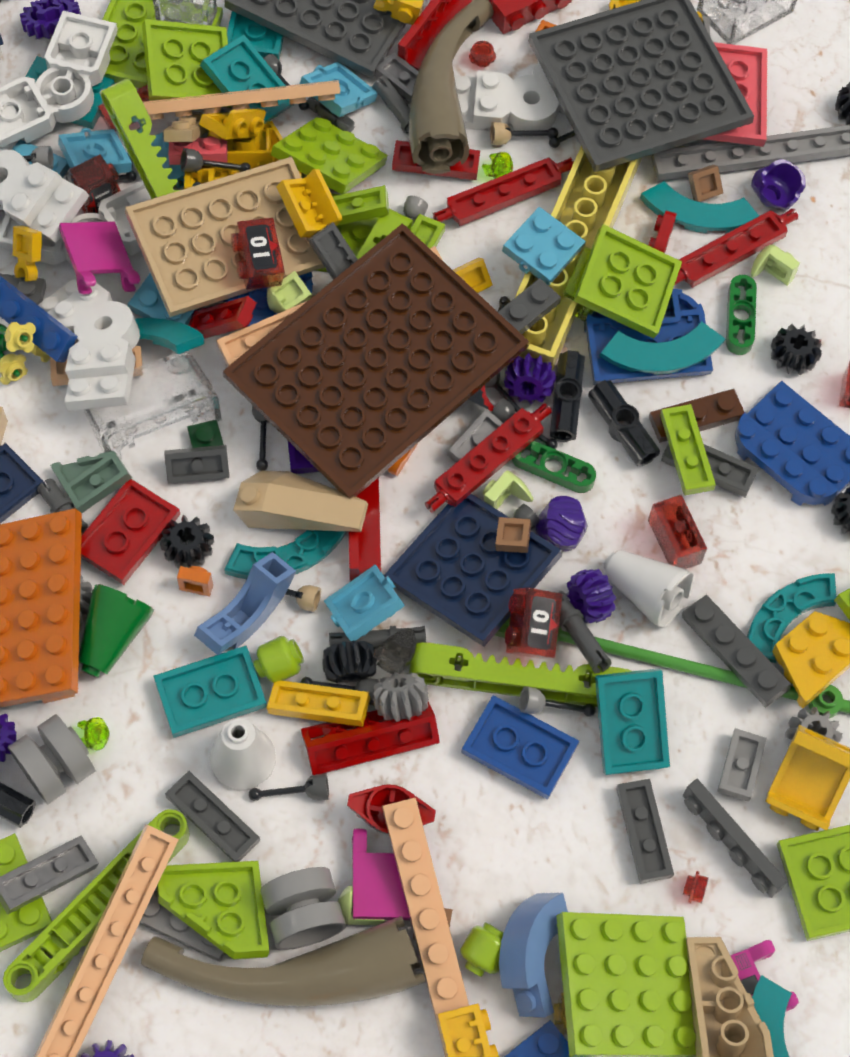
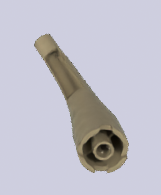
[409,0,494,174]
[141,916,426,1007]

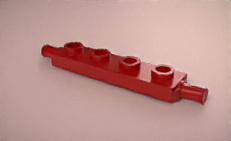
[433,157,574,226]
[674,208,798,288]
[425,403,552,513]

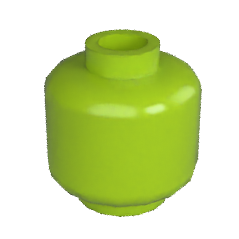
[253,636,304,683]
[460,922,504,977]

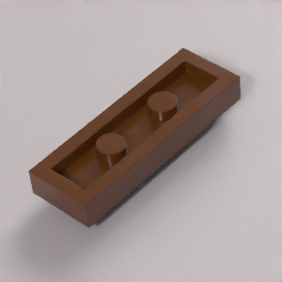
[649,389,744,443]

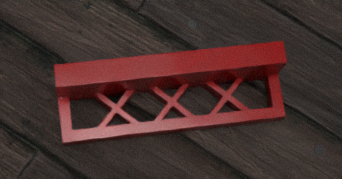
[398,0,473,71]
[349,477,381,582]
[301,702,440,775]

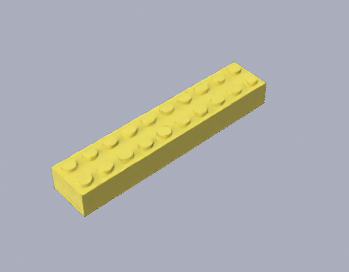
[512,146,642,370]

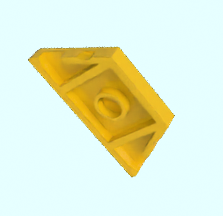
[772,611,850,708]

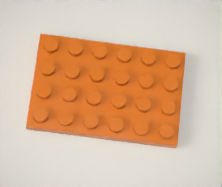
[0,508,82,708]

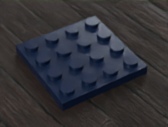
[384,494,562,647]

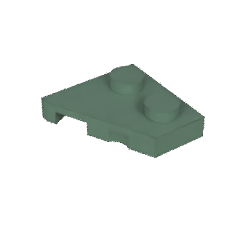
[50,451,132,513]

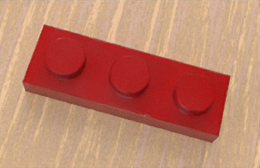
[392,140,480,180]
[188,296,257,339]

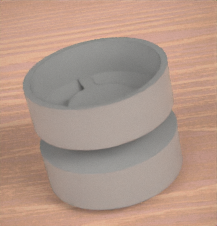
[7,714,96,805]
[260,867,346,950]

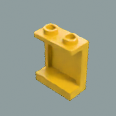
[765,725,850,831]

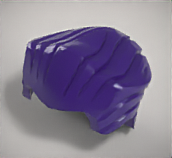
[751,159,806,211]
[536,496,588,551]

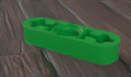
[726,275,757,355]
[512,441,596,493]

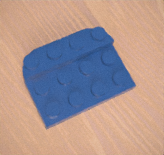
[584,289,713,385]
[735,381,850,506]

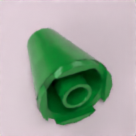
[79,584,154,678]

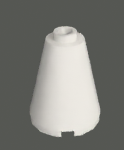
[603,550,695,628]
[210,718,276,791]

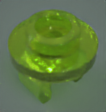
[481,152,513,179]
[77,717,110,750]

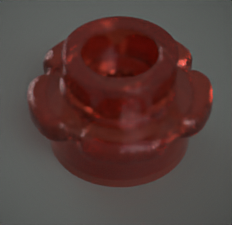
[469,41,496,67]
[683,871,709,904]

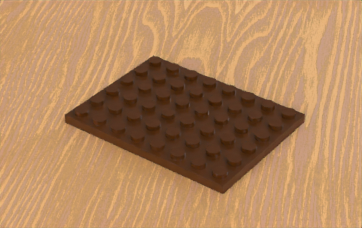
[223,223,529,499]

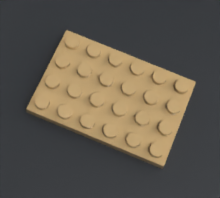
[125,157,324,317]

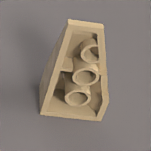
[233,471,368,532]
[686,937,774,1057]

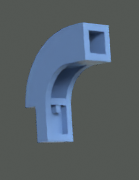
[194,552,296,655]
[499,893,568,1018]

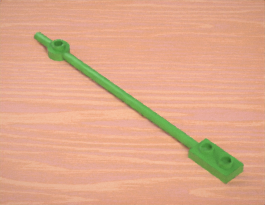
[494,607,850,718]

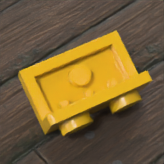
[199,108,266,140]
[276,169,342,238]

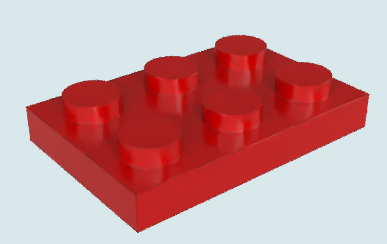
[81,479,181,585]

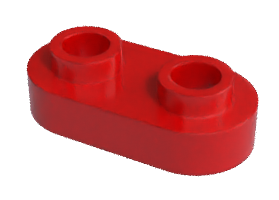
[648,210,677,253]

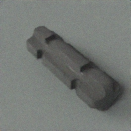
[307,97,355,132]

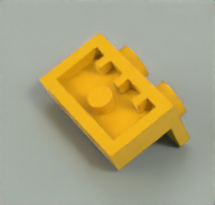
[436,1003,499,1057]

